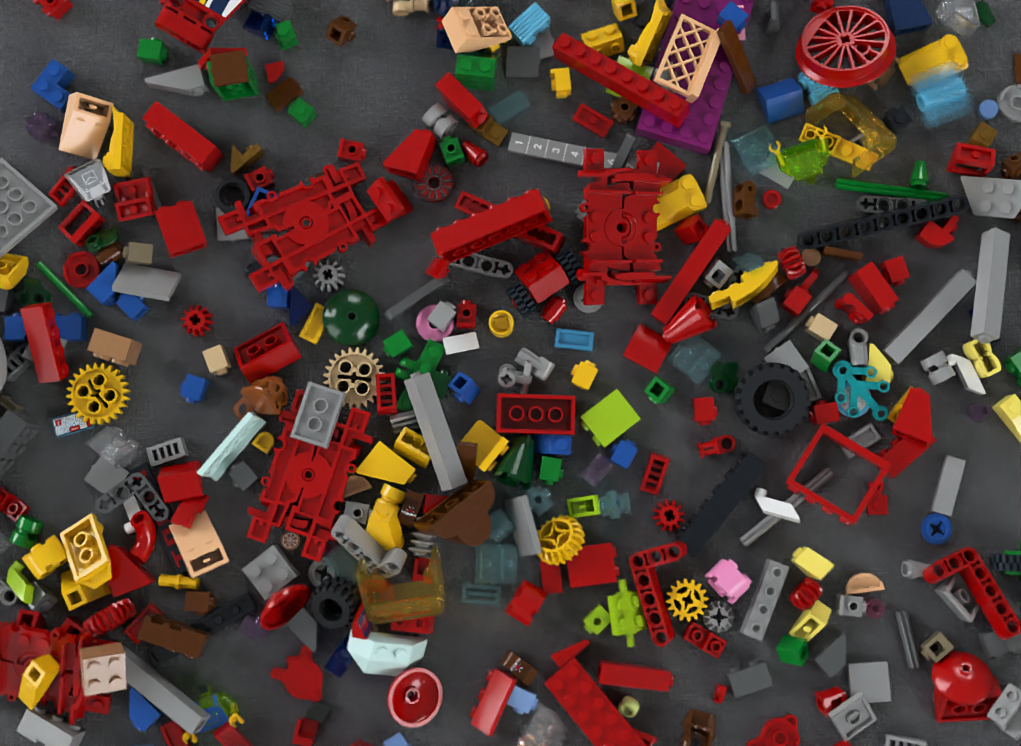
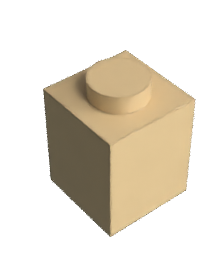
[805,313,838,342]
[202,345,232,376]

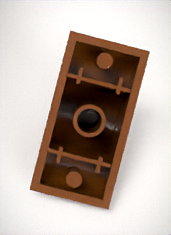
[413,479,495,546]

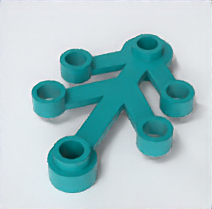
[832,360,890,421]

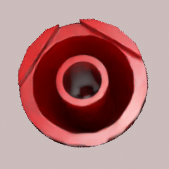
[662,294,717,344]

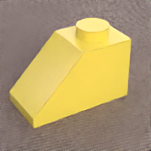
[862,344,893,386]
[788,600,832,642]

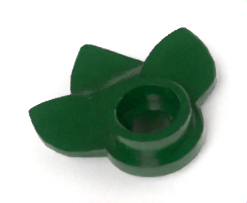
[85,225,119,252]
[14,277,51,307]
[709,360,739,394]

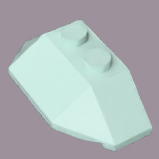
[347,630,427,676]

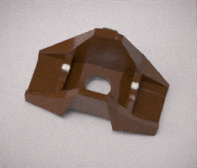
[679,709,716,746]

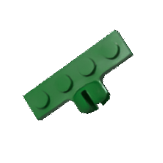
[395,338,445,412]

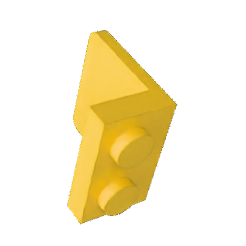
[457,420,510,472]

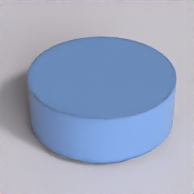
[977,99,998,120]

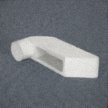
[946,354,986,395]
[120,482,144,535]
[754,488,800,523]

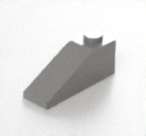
[144,64,209,96]

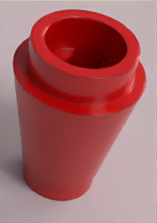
[461,140,489,167]

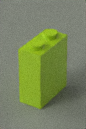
[580,389,641,448]

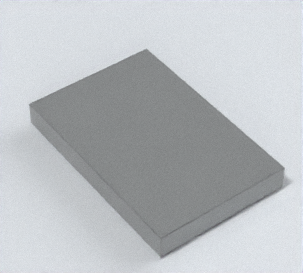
[112,263,181,301]
[290,381,346,449]
[504,495,542,557]

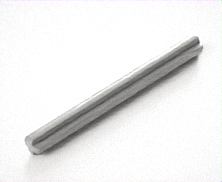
[719,141,737,253]
[740,468,834,547]

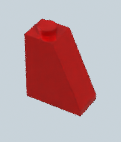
[435,72,489,129]
[382,129,438,181]
[892,387,932,448]
[106,544,156,597]

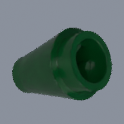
[970,0,996,28]

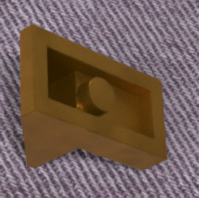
[467,115,509,148]
[230,143,265,177]

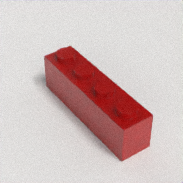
[20,302,69,383]

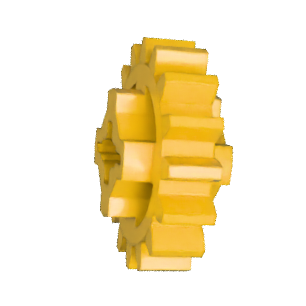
[665,578,708,621]

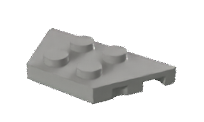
[960,176,1021,219]

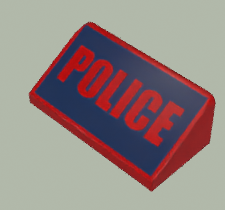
[352,597,376,640]

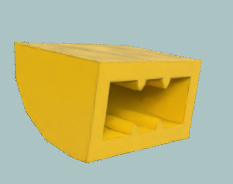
[393,427,431,469]

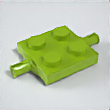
[607,579,647,647]

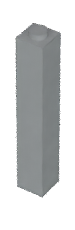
[970,227,1010,344]
[881,269,976,366]
[404,371,468,491]
[122,645,211,734]

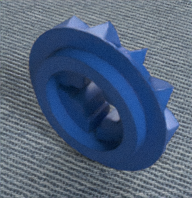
[920,513,952,545]

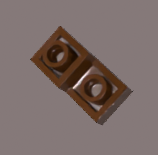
[751,271,788,305]
[457,441,478,480]

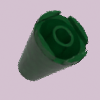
[493,434,535,490]

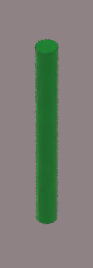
[36,261,94,319]

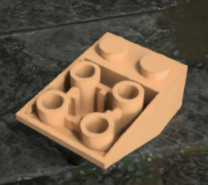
[441,7,512,53]
[58,92,114,160]
[169,510,229,579]

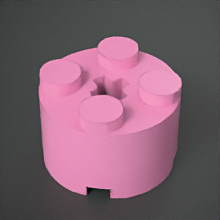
[705,559,752,604]

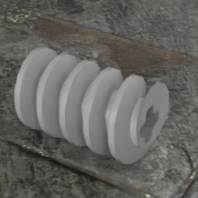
[408,517,435,559]

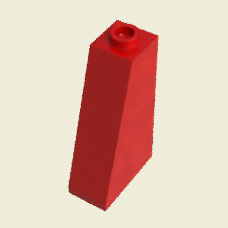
[597,659,674,692]

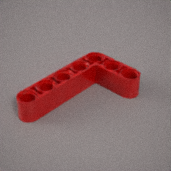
[629,541,688,647]
[923,547,1021,640]

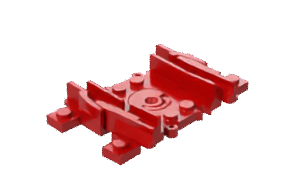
[218,162,391,293]

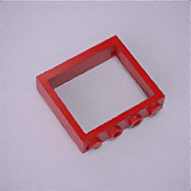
[785,423,892,526]

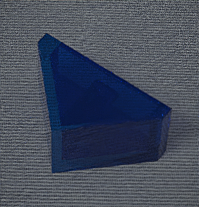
[242,12,276,42]
[289,286,313,326]

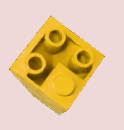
[61,569,112,611]

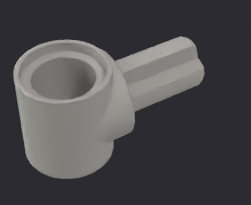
[0,579,21,605]

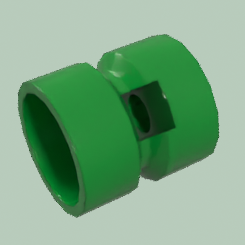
[9,515,44,549]

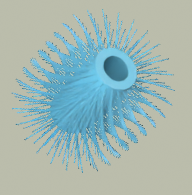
[909,62,974,128]

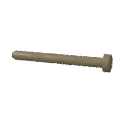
[704,121,731,205]

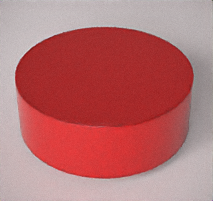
[761,190,782,210]

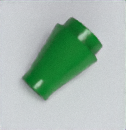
[909,160,929,190]

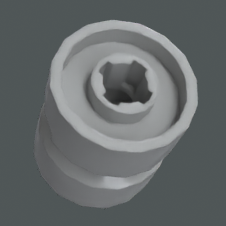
[422,103,458,139]
[920,350,956,385]

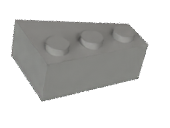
[17,705,86,746]

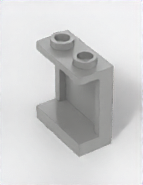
[986,683,1021,741]

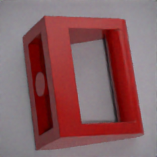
[946,142,996,178]
[58,200,106,247]

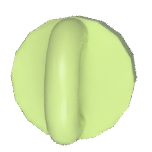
[618,696,640,718]

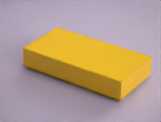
[299,303,325,345]

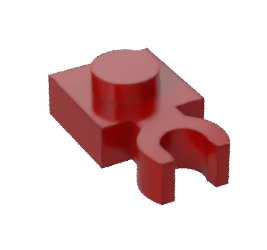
[867,481,888,515]

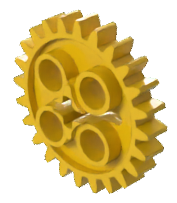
[66,363,131,425]

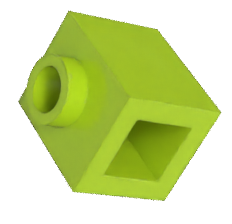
[582,604,611,635]

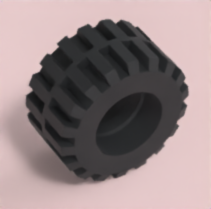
[309,576,363,631]

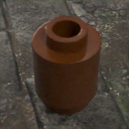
[95,241,123,267]

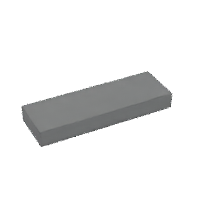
[930,455,966,516]

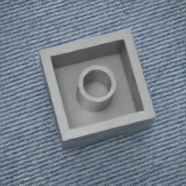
[242,544,300,601]

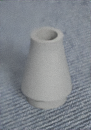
[901,560,931,579]

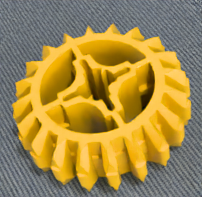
[537,515,585,566]

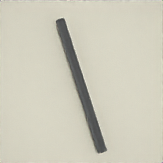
[763,271,849,354]

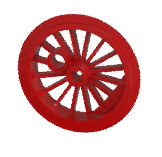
[795,5,896,88]

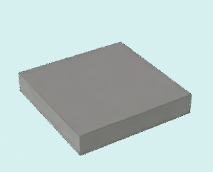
[847,661,891,703]
[828,691,877,742]

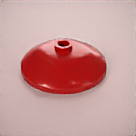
[260,584,311,630]
[931,651,994,705]
[387,667,443,728]

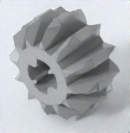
[312,260,346,292]

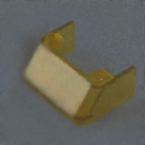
[806,93,897,177]
[355,546,445,624]

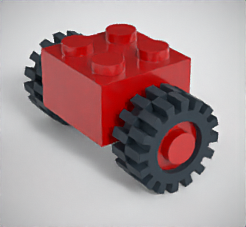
[505,249,583,319]

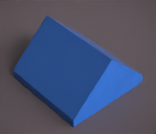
[756,78,804,124]

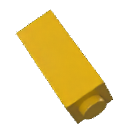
[356,441,417,485]
[365,501,405,551]

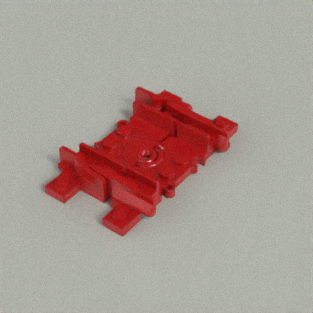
[576,148,672,305]
[246,389,374,562]
[0,621,116,726]

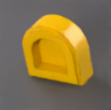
[251,432,275,455]

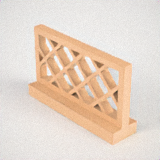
[653,14,720,103]

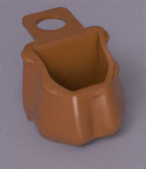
[233,376,288,421]

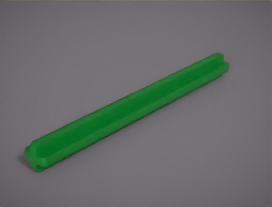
[835,178,949,201]

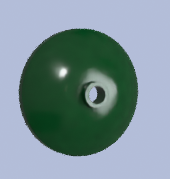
[323,289,380,347]

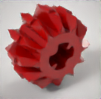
[778,246,806,280]
[180,304,214,337]
[652,499,685,532]
[789,577,822,611]

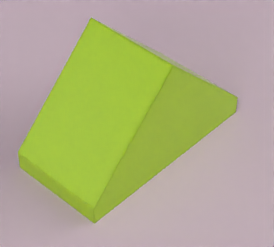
[566,495,600,518]

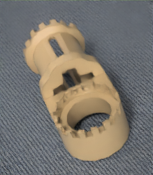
[393,0,430,16]

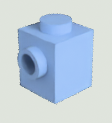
[507,683,538,715]

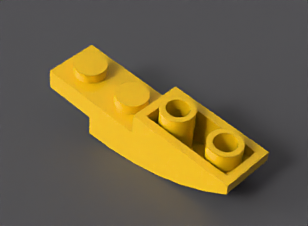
[798,123,878,171]
[708,260,778,310]

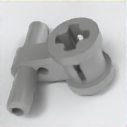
[498,360,533,394]

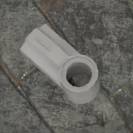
[847,329,868,367]
[514,347,555,382]

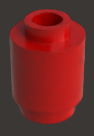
[540,295,568,324]

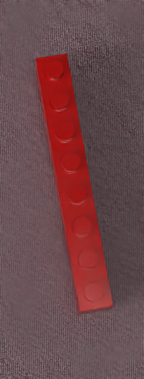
[552,32,689,128]

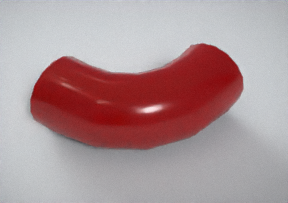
[128,511,156,564]

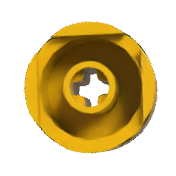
[22,535,68,580]

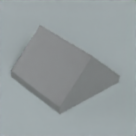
[934,572,980,622]

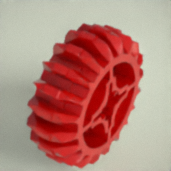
[83,598,137,639]

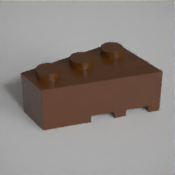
[137,613,211,659]

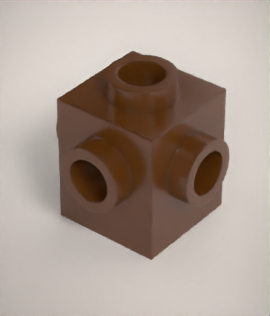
[325,15,357,47]
[610,96,638,127]
[1000,152,1021,180]

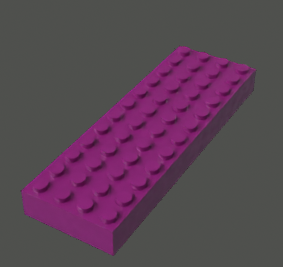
[635,0,754,156]

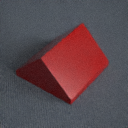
[157,460,204,504]

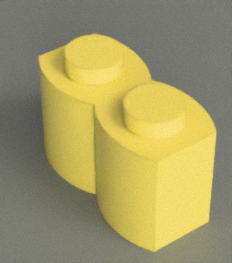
[963,339,1001,379]

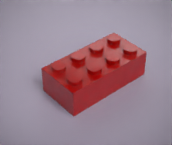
[142,101,224,173]
[496,393,576,435]

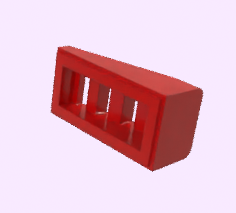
[48,166,78,207]
[375,373,397,415]
[639,451,670,496]
[551,639,590,668]

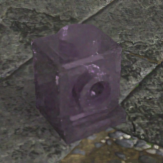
[580,453,614,487]

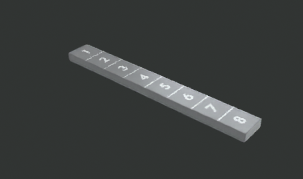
[508,132,660,173]

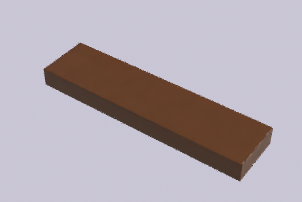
[717,20,757,94]

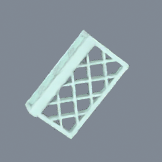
[197,411,267,481]

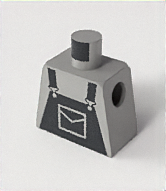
[64,158,111,208]

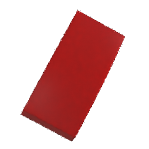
[424,257,450,281]
[0,485,31,523]
[170,494,209,530]
[682,621,728,659]

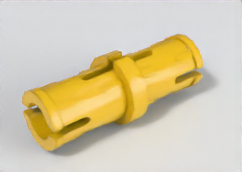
[158,574,200,590]

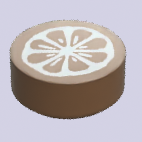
[281,531,301,550]

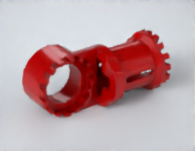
[697,435,736,459]

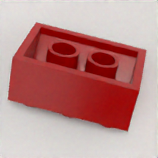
[233,321,302,384]
[469,666,516,737]
[933,676,1002,723]

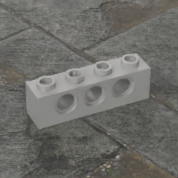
[739,559,789,641]

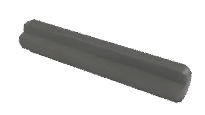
[895,610,920,669]

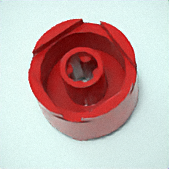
[504,579,547,627]

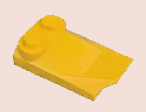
[627,0,673,67]
[898,34,968,91]
[103,105,134,178]
[653,173,707,232]
[0,253,29,290]
[60,513,112,589]

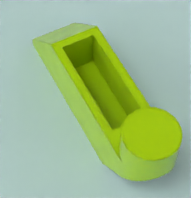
[6,559,34,605]

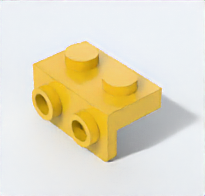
[581,23,625,57]

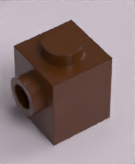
[184,590,216,615]

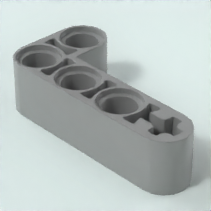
[331,515,407,579]

